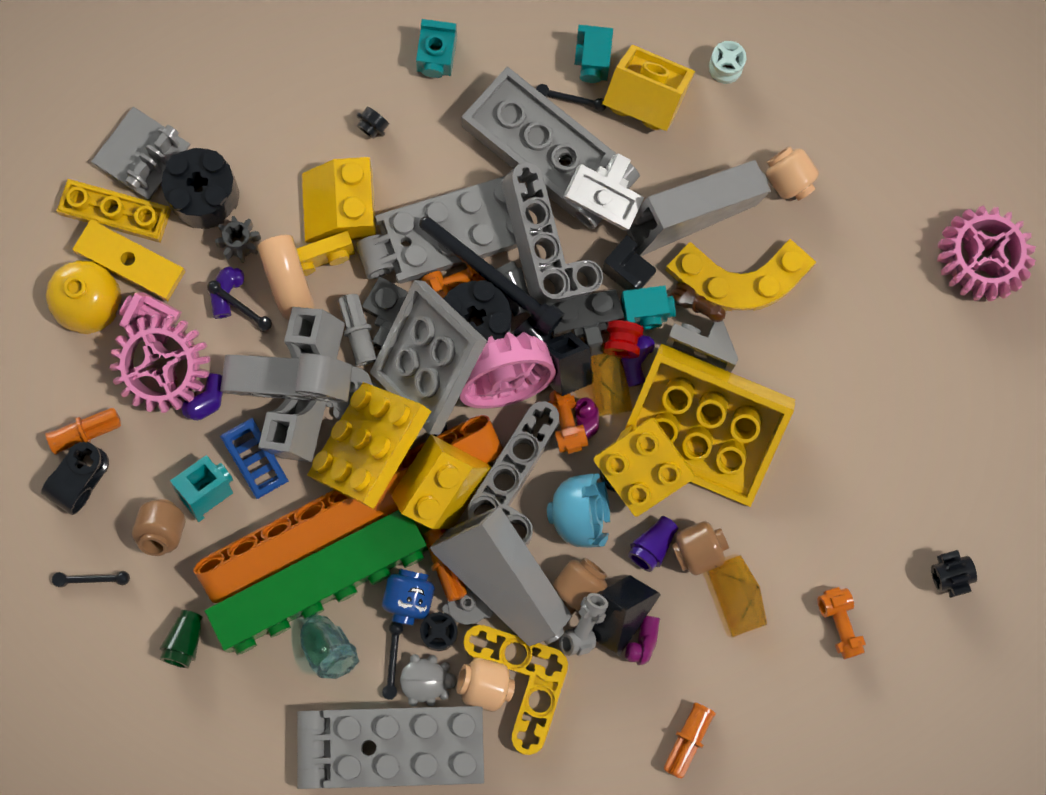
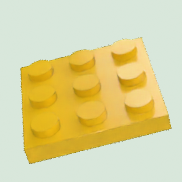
[307,382,432,509]

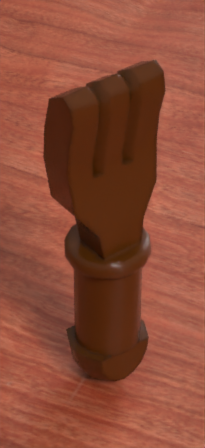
[667,282,726,322]

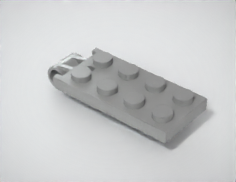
[356,176,534,284]

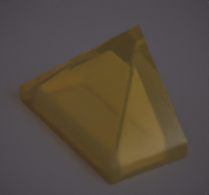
[591,343,633,417]
[707,555,767,637]

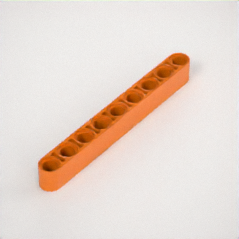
[193,415,503,603]

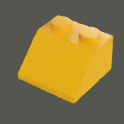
[602,44,695,131]
[302,157,376,243]
[391,434,492,529]

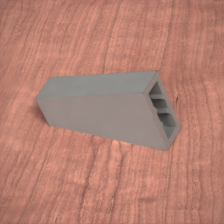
[626,160,771,256]
[430,506,572,646]

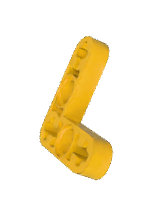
[464,625,568,755]

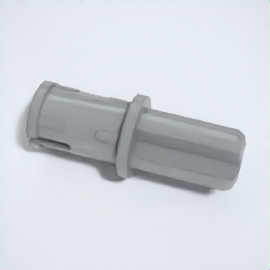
[338,294,377,367]

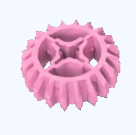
[937,206,1036,302]
[110,314,210,413]

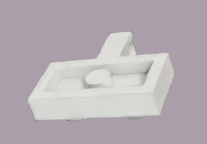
[563,153,644,230]

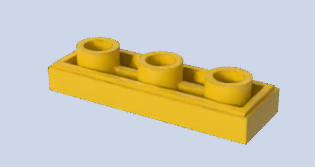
[56,179,171,243]
[72,219,186,302]

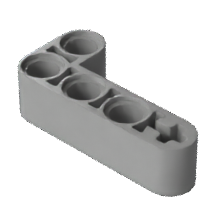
[502,162,603,305]
[220,353,352,403]
[468,401,559,547]

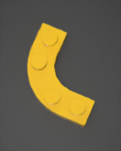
[665,239,816,311]

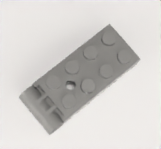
[461,66,640,229]
[297,706,484,789]

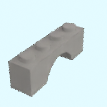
[258,307,345,462]

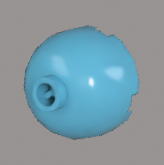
[547,473,610,548]

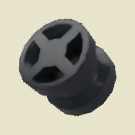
[420,612,458,652]

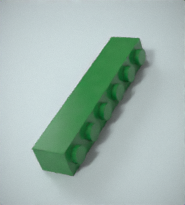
[204,510,428,655]

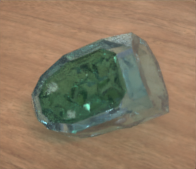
[300,615,359,679]

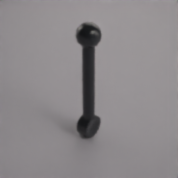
[536,84,606,112]
[207,280,272,332]
[52,571,130,588]
[382,621,403,700]

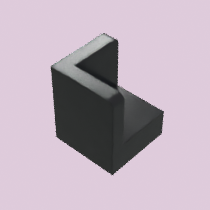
[602,235,656,290]
[545,332,593,396]

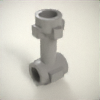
[559,593,608,656]

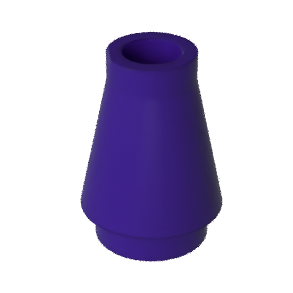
[628,516,679,572]

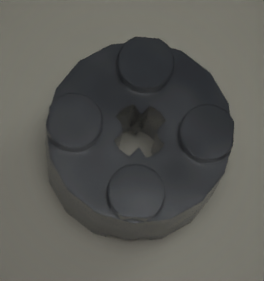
[161,148,240,229]
[443,280,512,343]

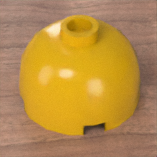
[46,260,122,334]

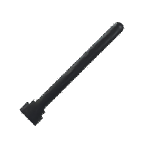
[419,216,565,336]

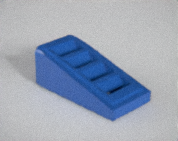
[220,417,289,499]

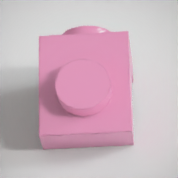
[119,292,182,344]

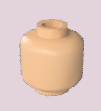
[766,146,819,201]
[456,658,515,712]

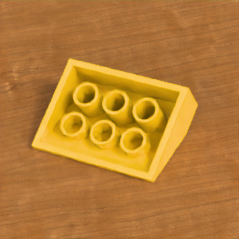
[625,343,795,507]

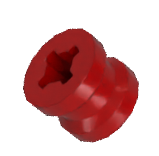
[603,320,644,359]

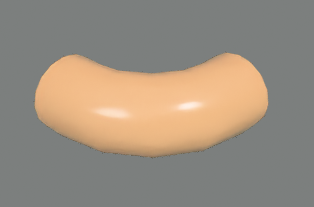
[257,235,314,321]

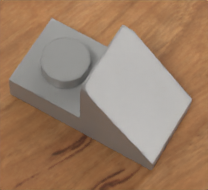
[665,321,738,372]

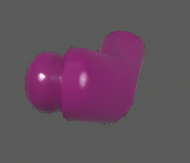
[575,397,599,441]
[625,616,660,665]

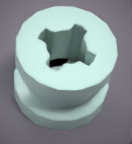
[709,41,747,84]

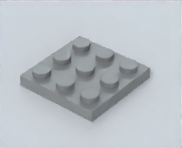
[370,280,487,435]

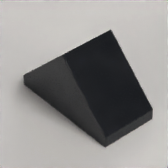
[592,575,661,656]

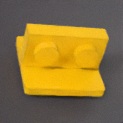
[594,418,695,517]

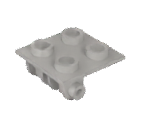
[91,107,191,200]

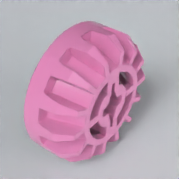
[459,332,556,409]

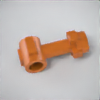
[421,264,486,298]
[548,390,589,454]
[817,587,866,659]

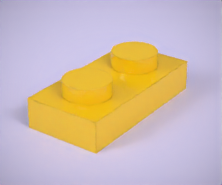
[296,231,355,276]

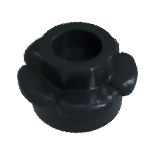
[356,106,389,139]

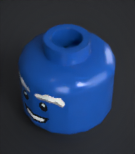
[382,569,435,625]

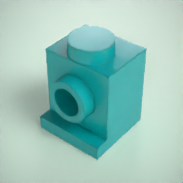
[416,19,457,78]
[574,25,614,83]
[620,285,676,330]
[170,455,233,522]

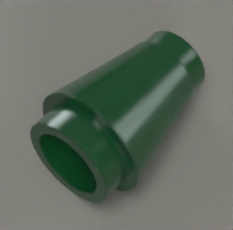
[160,610,203,669]

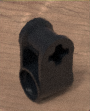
[41,442,109,515]

